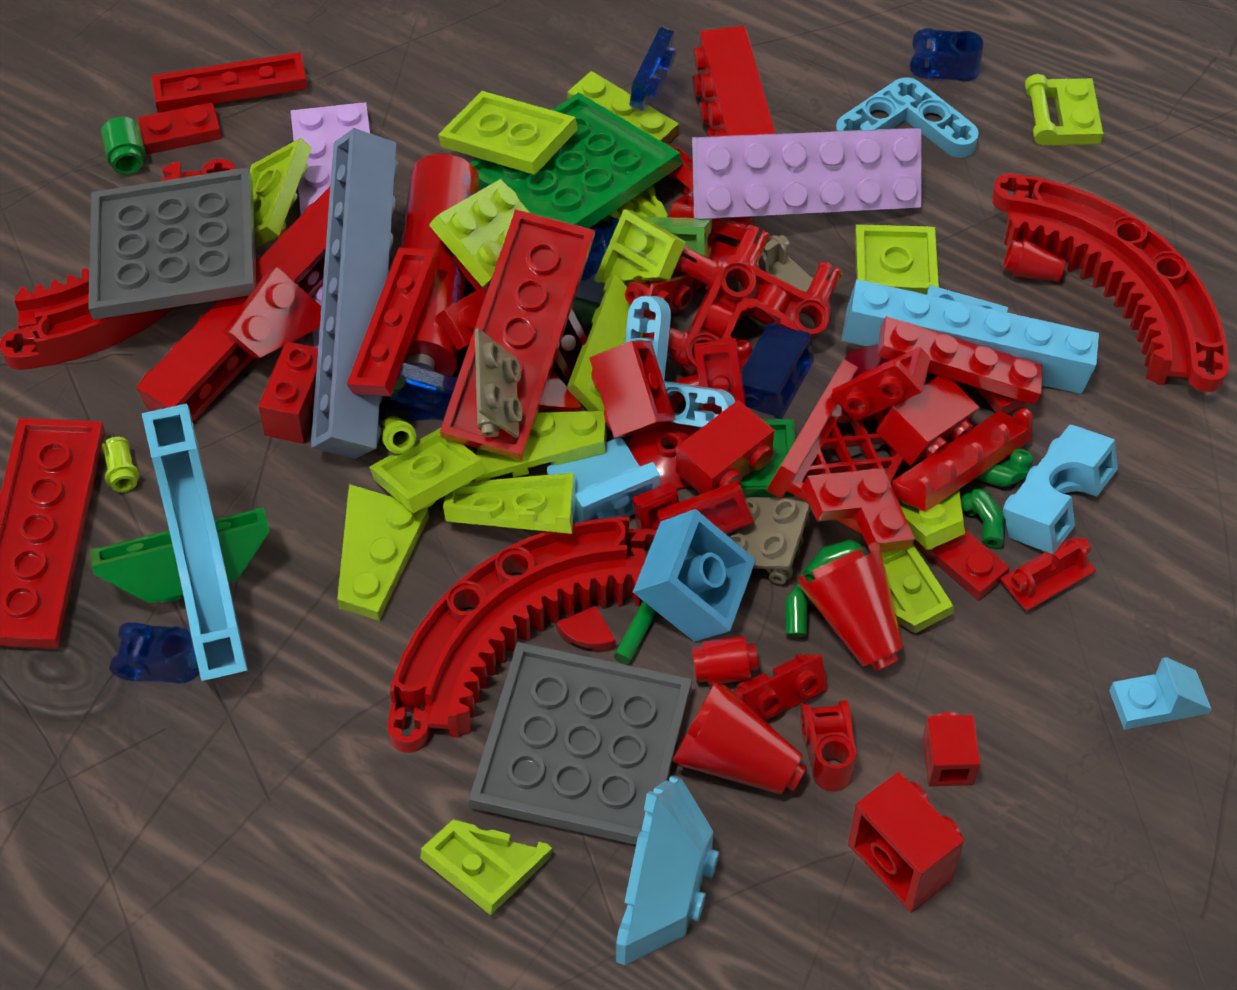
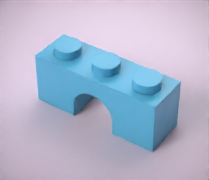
[1003,424,1118,554]

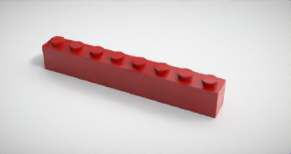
[136,186,330,422]

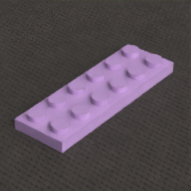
[692,128,921,219]

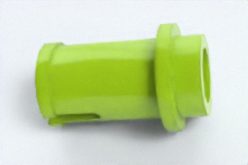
[380,416,417,454]
[102,437,139,492]

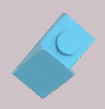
[1109,657,1211,730]

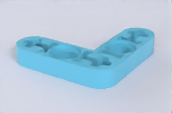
[835,77,979,158]
[625,296,735,427]

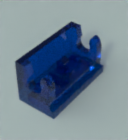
[741,323,814,419]

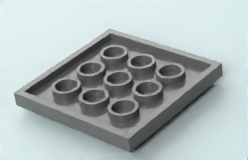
[89,167,257,320]
[469,642,692,845]

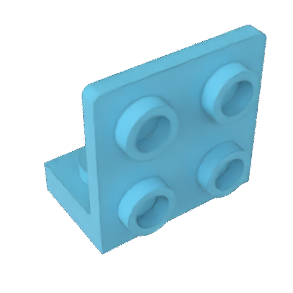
[547,437,660,523]

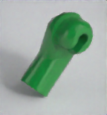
[975,449,1033,487]
[802,540,866,582]

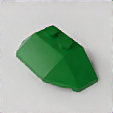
[90,507,270,603]

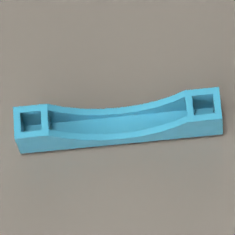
[841,279,1099,394]
[142,404,248,681]

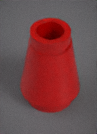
[1003,238,1066,282]

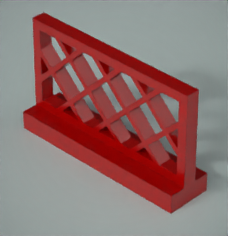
[766,359,903,534]

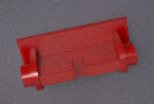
[625,274,694,319]
[1000,537,1096,612]
[732,653,828,721]

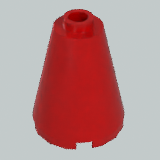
[797,541,903,671]
[672,681,806,795]

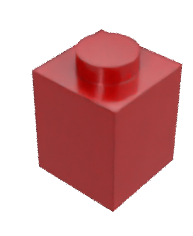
[922,712,980,787]

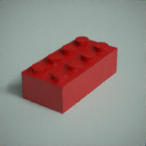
[692,25,776,137]

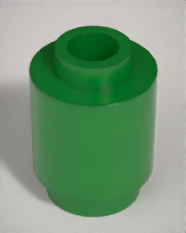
[101,117,145,175]

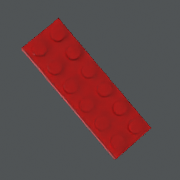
[440,209,595,460]
[0,418,105,648]

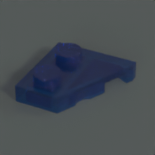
[629,26,677,111]
[378,362,458,421]

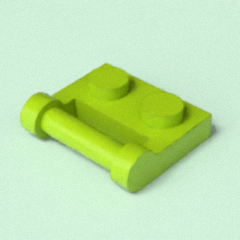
[1025,74,1103,145]

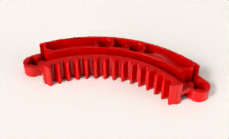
[0,159,235,370]
[991,173,1229,392]
[387,517,657,753]

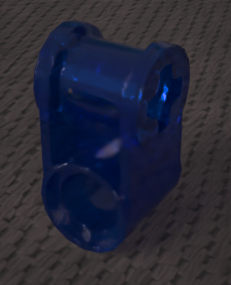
[910,28,984,82]
[109,622,200,684]

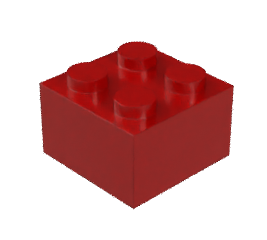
[848,771,965,913]

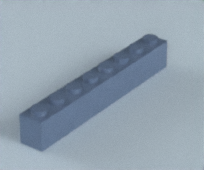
[311,128,398,459]

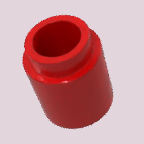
[692,636,758,686]

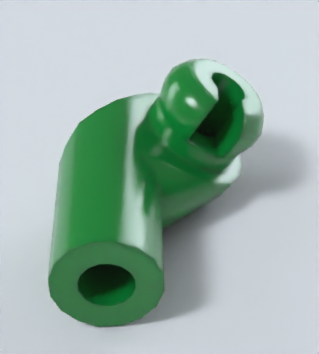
[961,489,1005,549]
[785,583,815,637]

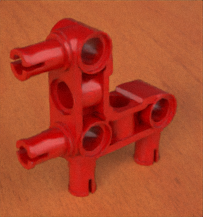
[640,225,843,376]

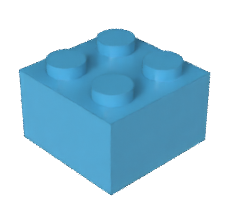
[633,509,756,641]

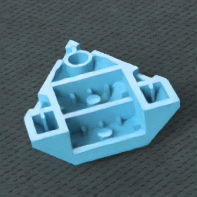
[616,775,719,965]

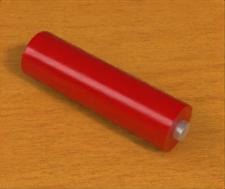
[398,154,479,384]

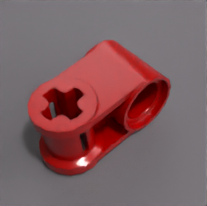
[800,700,856,791]

